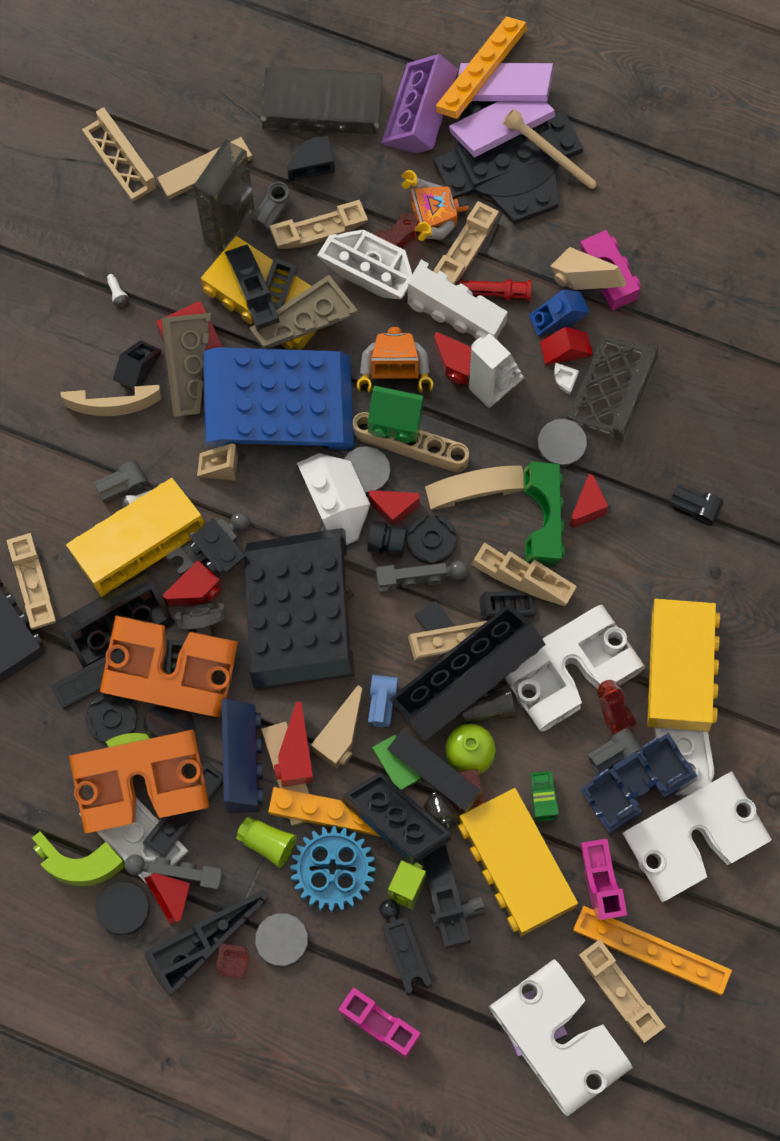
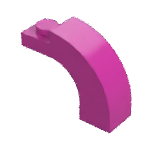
[580,839,627,920]

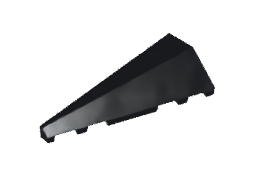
[144,890,268,996]

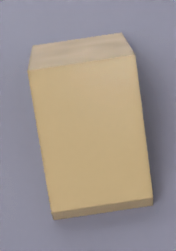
[197,443,238,481]

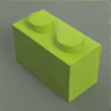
[388,860,426,910]

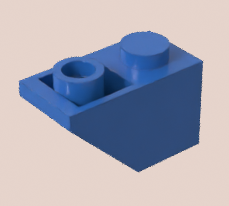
[529,289,590,336]

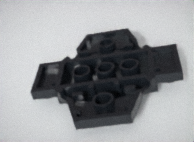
[434,101,583,225]

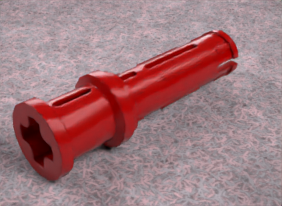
[458,279,532,302]

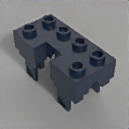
[580,733,698,836]

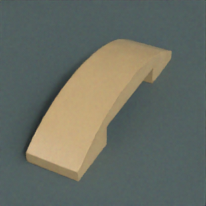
[269,200,368,249]
[433,201,499,285]
[61,385,162,416]
[425,466,524,511]
[6,533,56,630]
[578,939,666,1043]

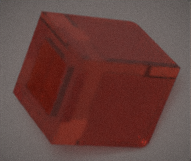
[216,943,249,979]

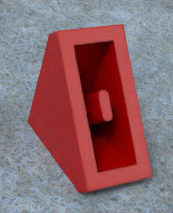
[540,327,593,366]
[570,474,608,528]
[369,490,420,526]
[144,873,190,924]

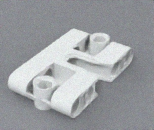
[505,605,645,732]
[622,771,772,902]
[489,959,632,1117]

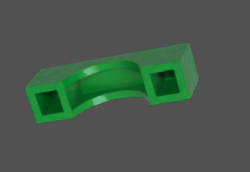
[523,461,565,566]

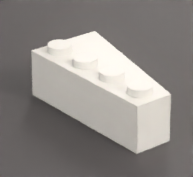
[408,259,508,340]
[469,333,524,408]

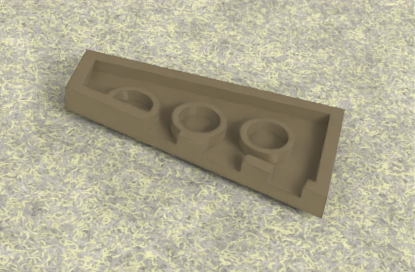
[249,275,358,349]
[162,313,211,416]

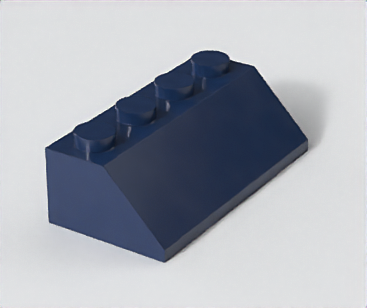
[222,699,264,813]

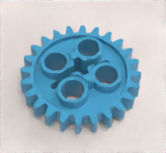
[290,826,376,913]

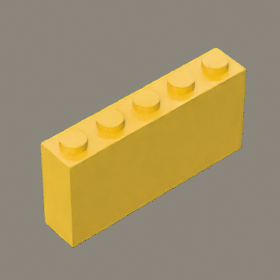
[201,236,317,350]
[66,478,205,597]
[647,599,720,732]
[457,788,578,937]

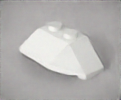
[317,230,412,299]
[297,453,370,545]

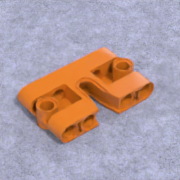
[100,616,239,718]
[69,730,210,833]

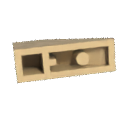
[550,247,627,290]
[311,685,363,770]

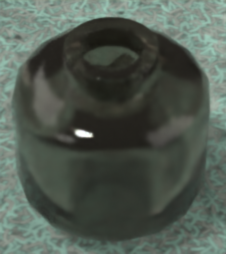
[423,791,461,831]

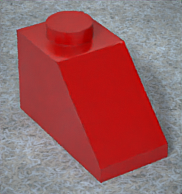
[434,332,471,385]
[163,560,222,607]

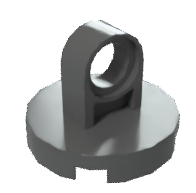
[175,603,227,636]

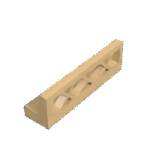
[82,107,156,202]

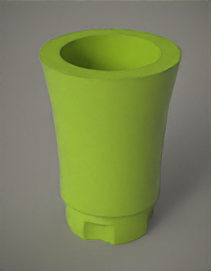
[236,817,297,868]

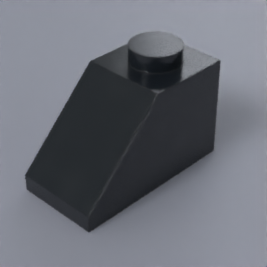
[287,136,335,182]
[113,340,162,390]

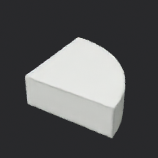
[554,363,579,395]

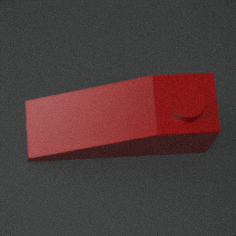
[274,701,313,787]

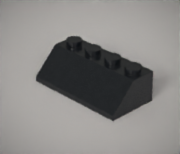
[57,572,174,668]

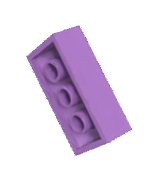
[381,54,458,153]

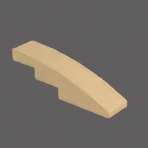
[471,542,577,606]

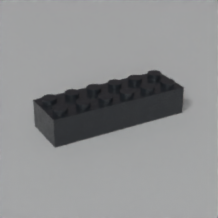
[389,604,546,742]

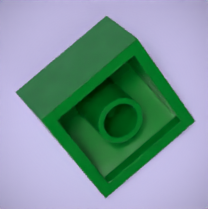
[367,386,423,443]

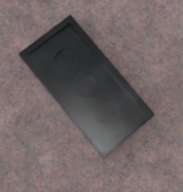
[342,772,452,865]

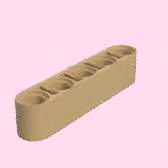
[353,412,469,473]

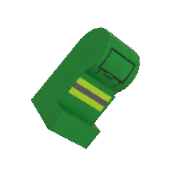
[530,771,559,822]

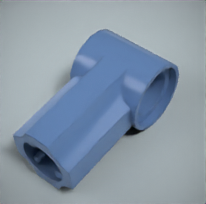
[368,675,398,728]

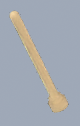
[502,108,597,189]

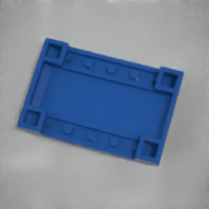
[203,347,354,450]

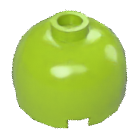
[444,723,496,776]

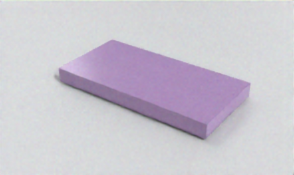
[457,63,554,102]
[449,101,555,157]

